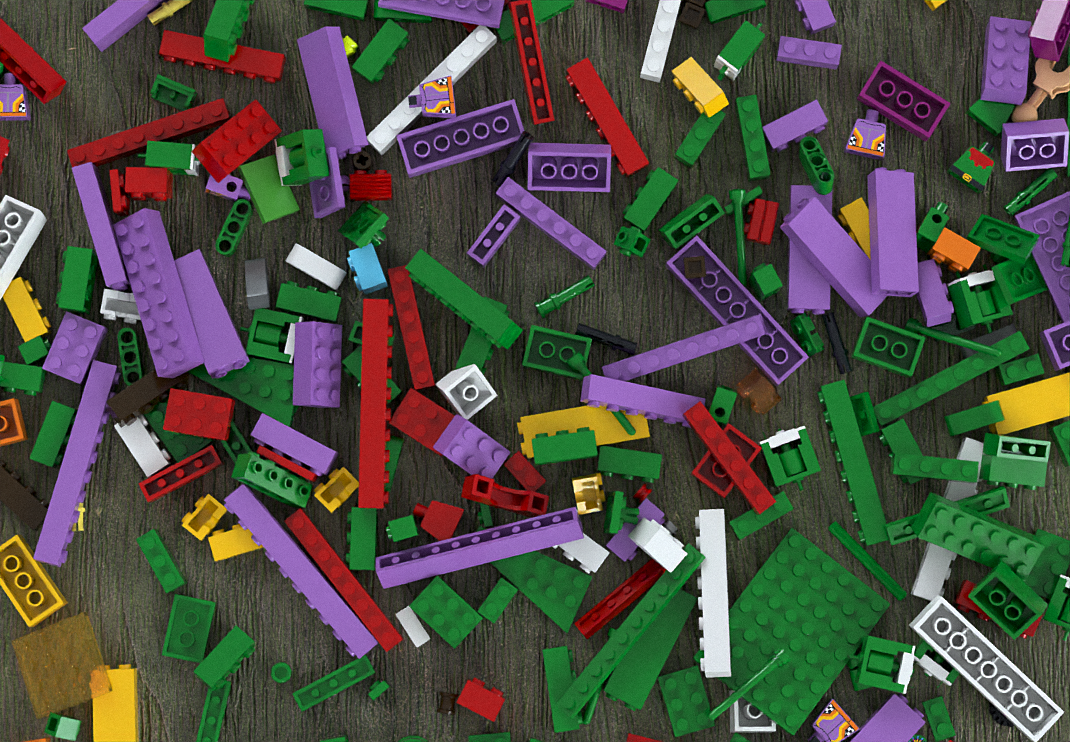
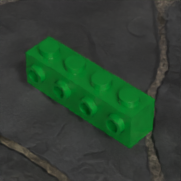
[231,451,313,508]

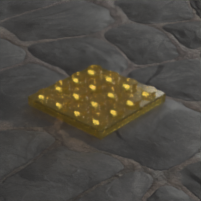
[11,612,113,720]

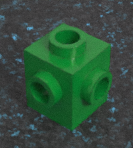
[613,226,651,258]

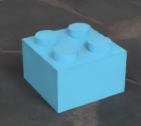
[347,243,388,295]

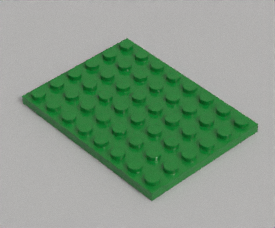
[692,528,890,736]

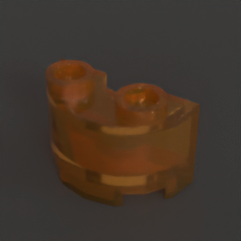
[736,369,782,416]

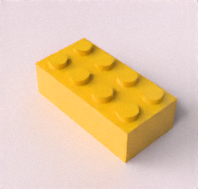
[0,534,68,627]

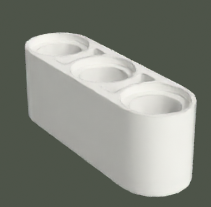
[285,243,347,291]

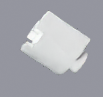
[100,289,141,324]

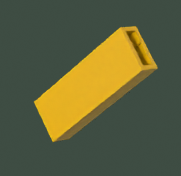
[982,372,1070,435]
[517,406,650,459]
[92,664,139,742]

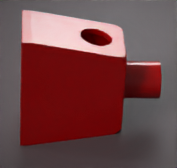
[412,500,465,541]

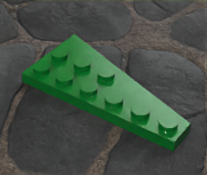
[188,358,295,428]
[477,526,592,633]

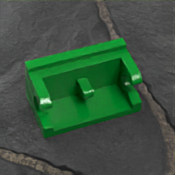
[150,74,198,111]

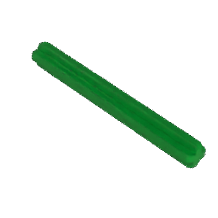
[828,521,907,601]

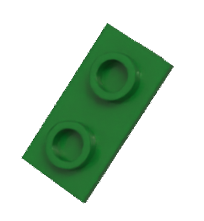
[789,313,824,357]

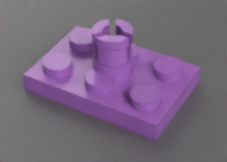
[309,147,350,218]

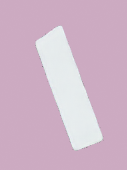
[396,606,430,647]

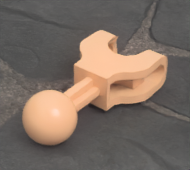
[1011,58,1070,123]

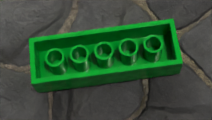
[405,248,523,350]
[911,492,1045,581]

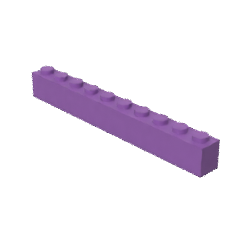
[33,360,121,567]
[224,483,378,659]
[375,507,584,589]

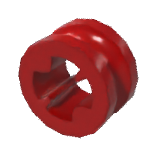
[633,484,652,504]

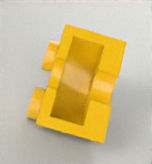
[314,467,359,513]
[572,473,605,515]
[181,494,227,541]

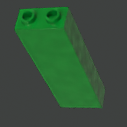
[603,589,698,711]

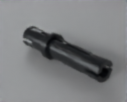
[492,131,534,187]
[821,312,853,375]
[575,323,638,355]

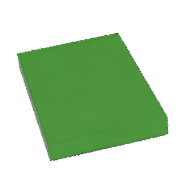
[238,154,300,224]

